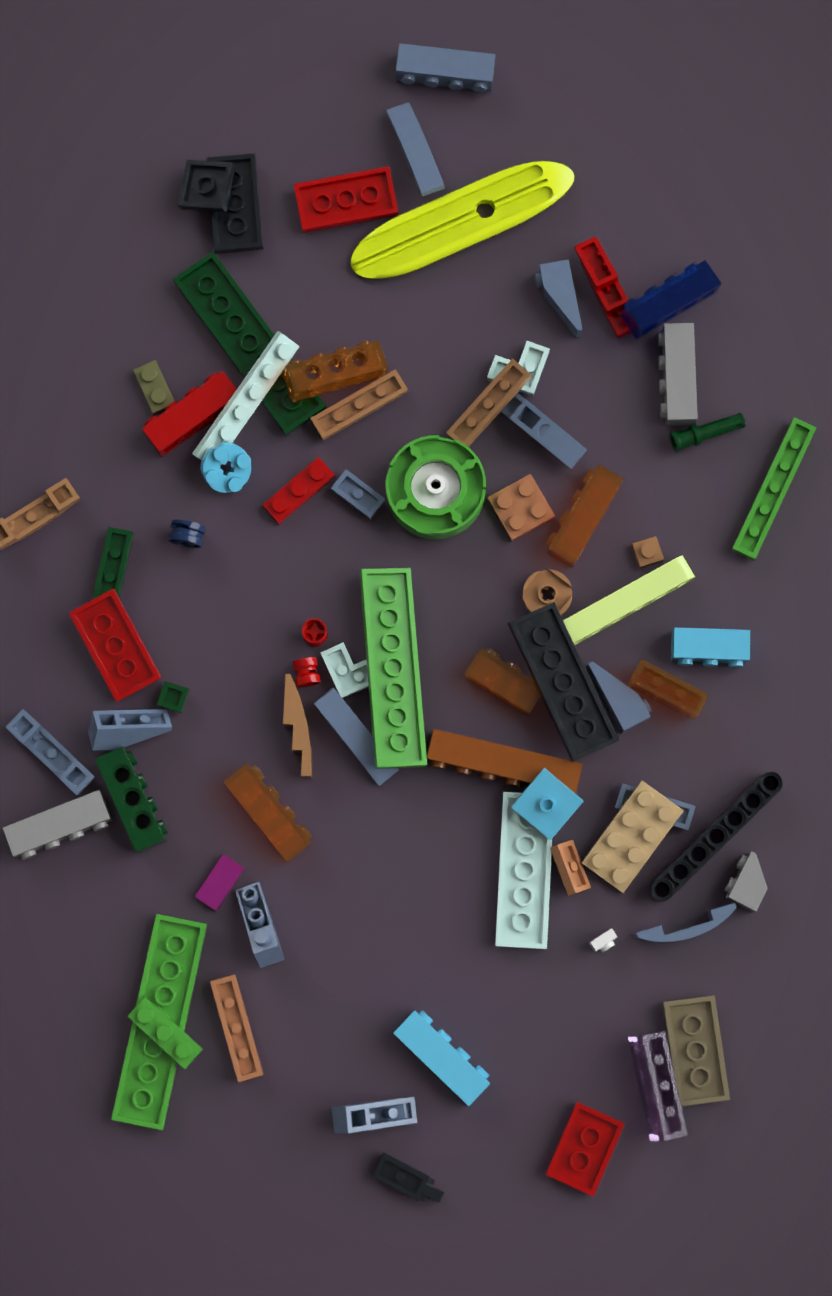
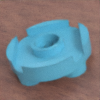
[201,442,251,493]

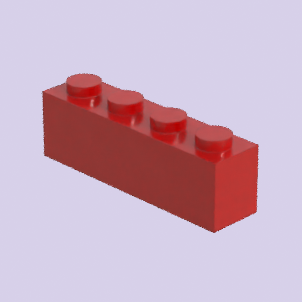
[142,371,237,457]

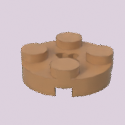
[522,569,572,616]

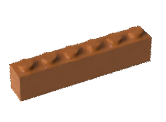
[427,729,583,794]

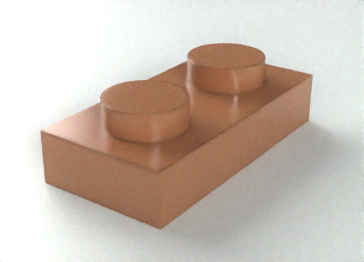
[550,840,591,896]

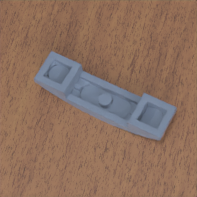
[6,709,95,796]
[634,903,736,943]

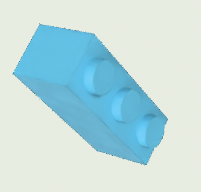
[671,627,750,668]

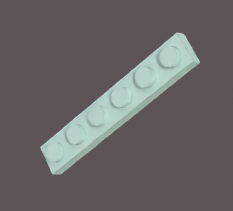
[192,331,300,460]

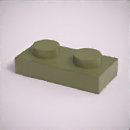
[133,360,175,415]

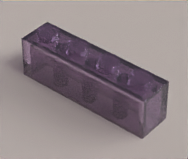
[628,1031,688,1141]

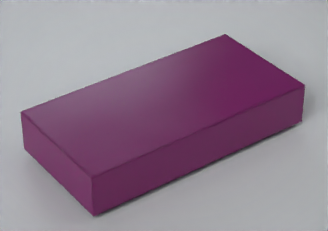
[195,854,245,911]

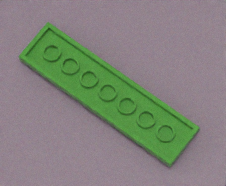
[360,568,427,769]
[111,914,207,1130]

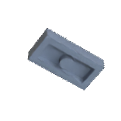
[331,469,386,520]

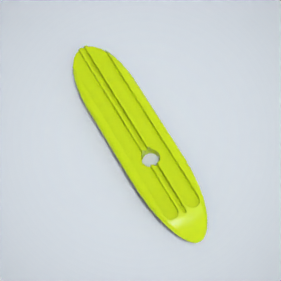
[350,161,574,279]

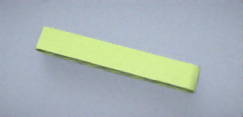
[563,555,695,645]

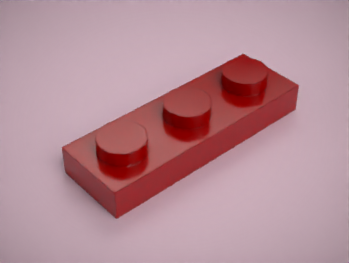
[263,457,335,525]

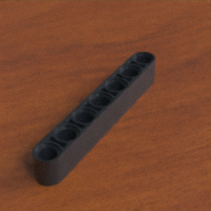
[648,771,783,902]

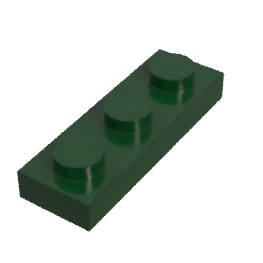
[92,527,134,600]

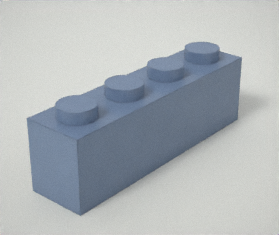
[396,43,496,93]

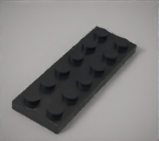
[508,602,619,762]

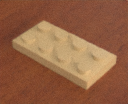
[582,780,684,893]

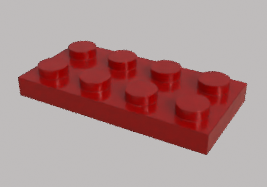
[294,166,399,233]
[69,589,162,702]

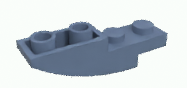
[501,393,587,469]

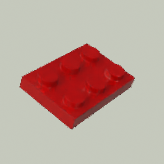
[545,1101,625,1197]

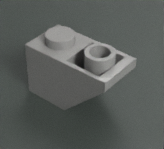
[724,851,768,912]

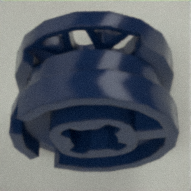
[168,519,206,548]

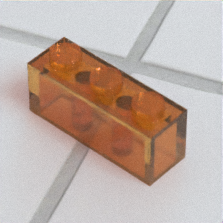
[464,648,541,716]
[627,659,709,721]

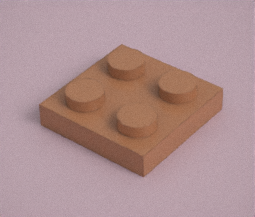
[487,474,555,542]

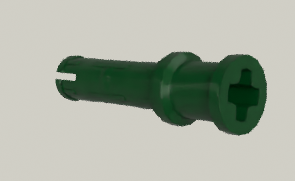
[669,412,746,453]

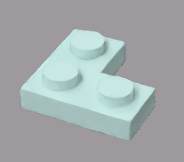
[487,341,550,396]
[321,642,369,699]

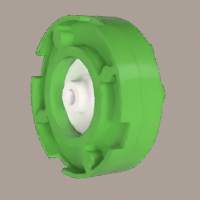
[386,435,486,540]

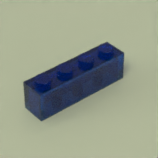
[620,260,722,339]

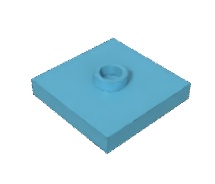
[511,768,584,840]

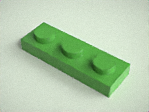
[127,997,203,1069]

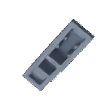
[386,102,445,197]
[314,688,399,786]

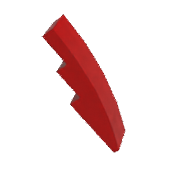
[574,236,640,339]

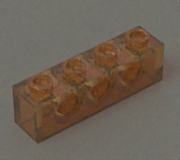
[283,340,388,402]

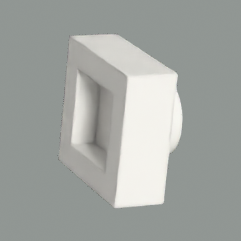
[589,928,617,953]

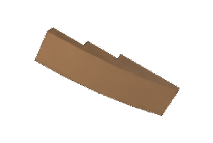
[283,674,312,779]

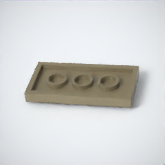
[662,995,730,1107]

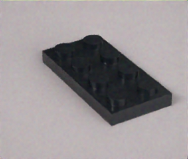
[207,153,264,254]

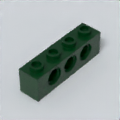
[95,747,168,854]

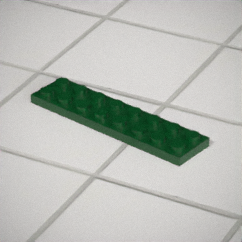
[173,251,327,436]

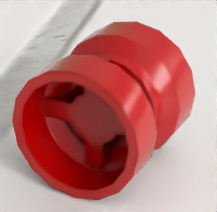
[302,618,328,647]
[292,657,321,687]

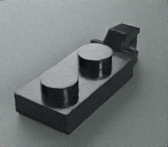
[372,1152,444,1203]

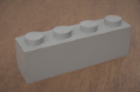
[657,323,698,426]
[3,790,113,860]

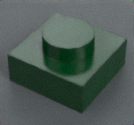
[157,681,190,714]

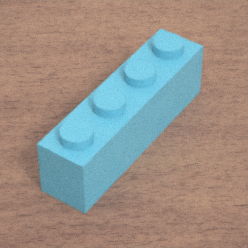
[394,1010,490,1106]

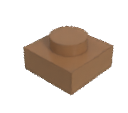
[632,536,664,569]

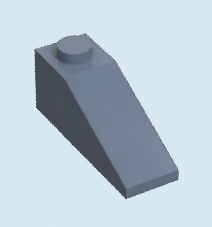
[535,260,583,338]
[586,661,652,733]
[88,709,172,751]
[331,1097,417,1134]

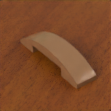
[0,478,80,550]

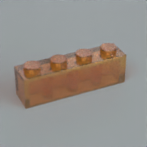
[546,464,624,568]
[224,763,312,863]

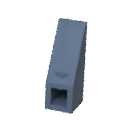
[235,882,285,968]

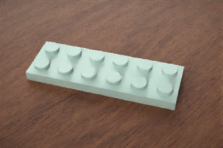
[495,792,552,949]

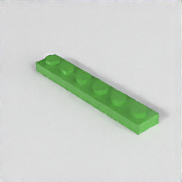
[731,417,817,561]

